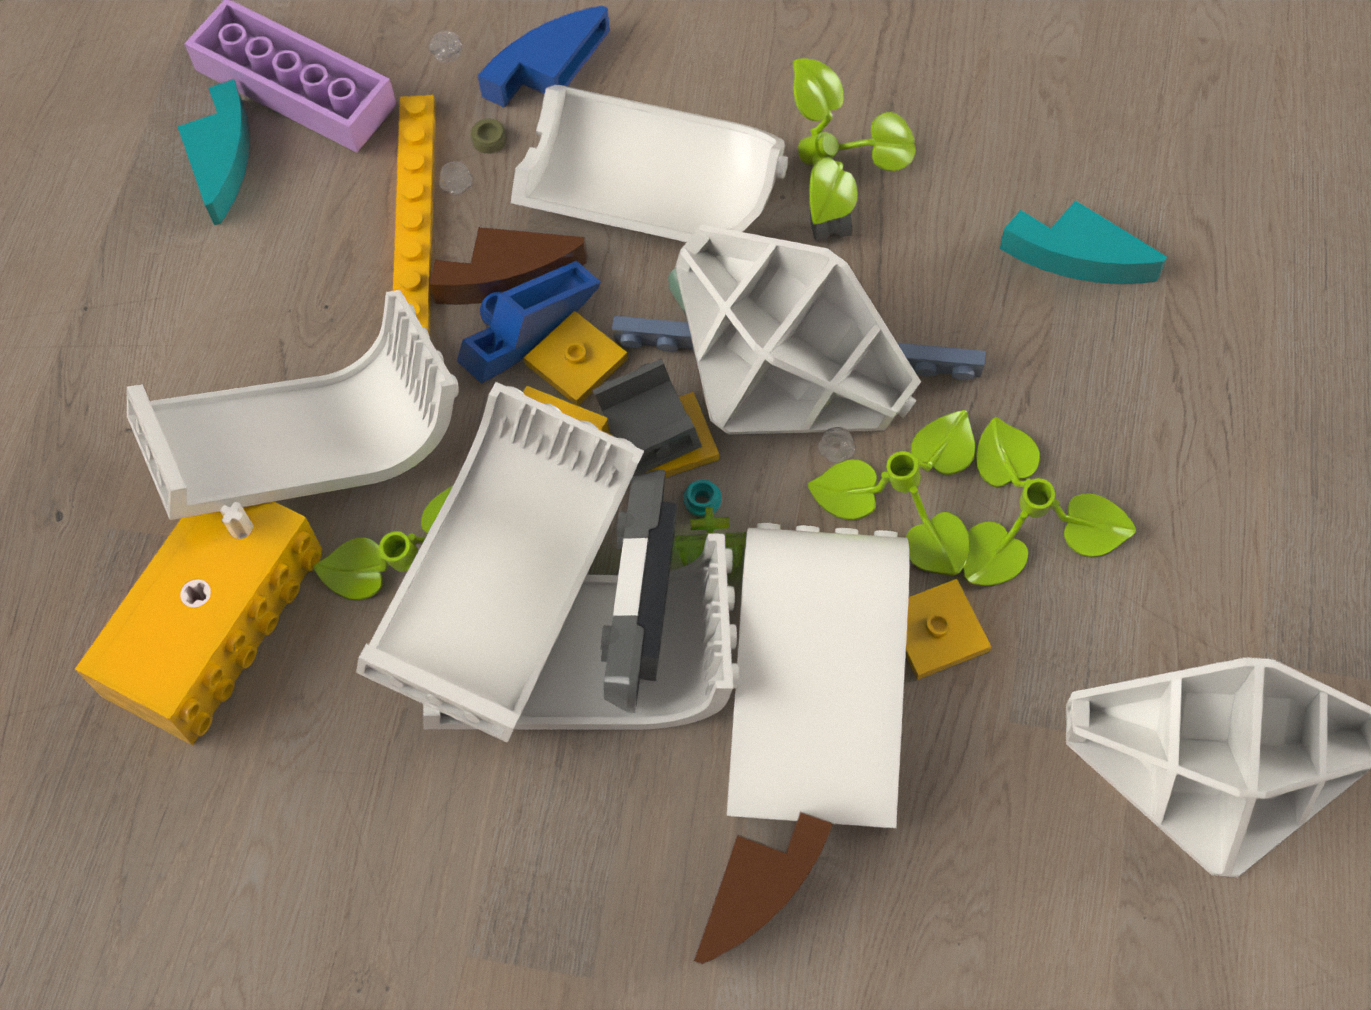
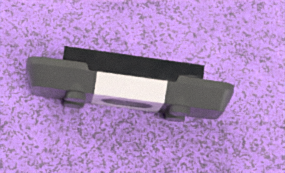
[601,470,677,713]

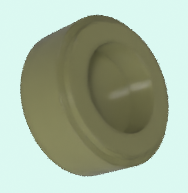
[471,118,506,154]

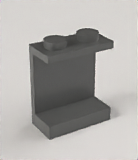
[593,359,702,476]

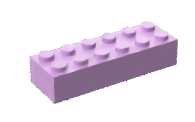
[184,0,397,153]

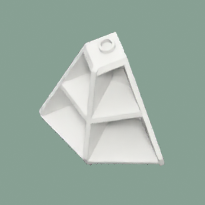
[675,224,921,435]
[1066,657,1371,877]

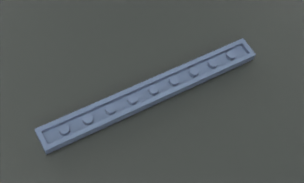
[612,316,986,380]

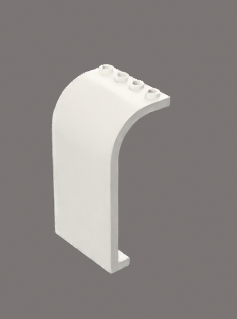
[127,290,459,520]
[356,382,644,743]
[727,523,909,828]
[423,533,739,730]

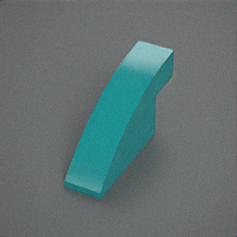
[177,79,250,226]
[999,200,1167,284]

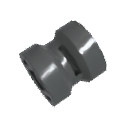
[810,209,852,241]

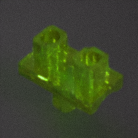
[675,507,746,568]

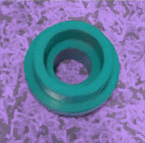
[683,479,722,517]

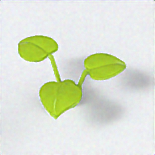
[792,58,916,224]
[808,410,976,576]
[963,417,1136,586]
[314,486,453,601]

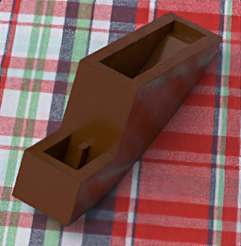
[430,227,588,305]
[694,811,833,964]

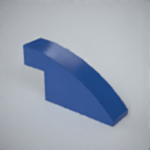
[477,5,610,108]
[457,261,601,383]

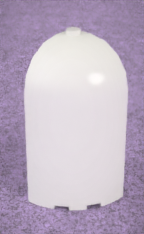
[511,84,788,242]

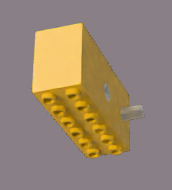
[75,502,323,746]

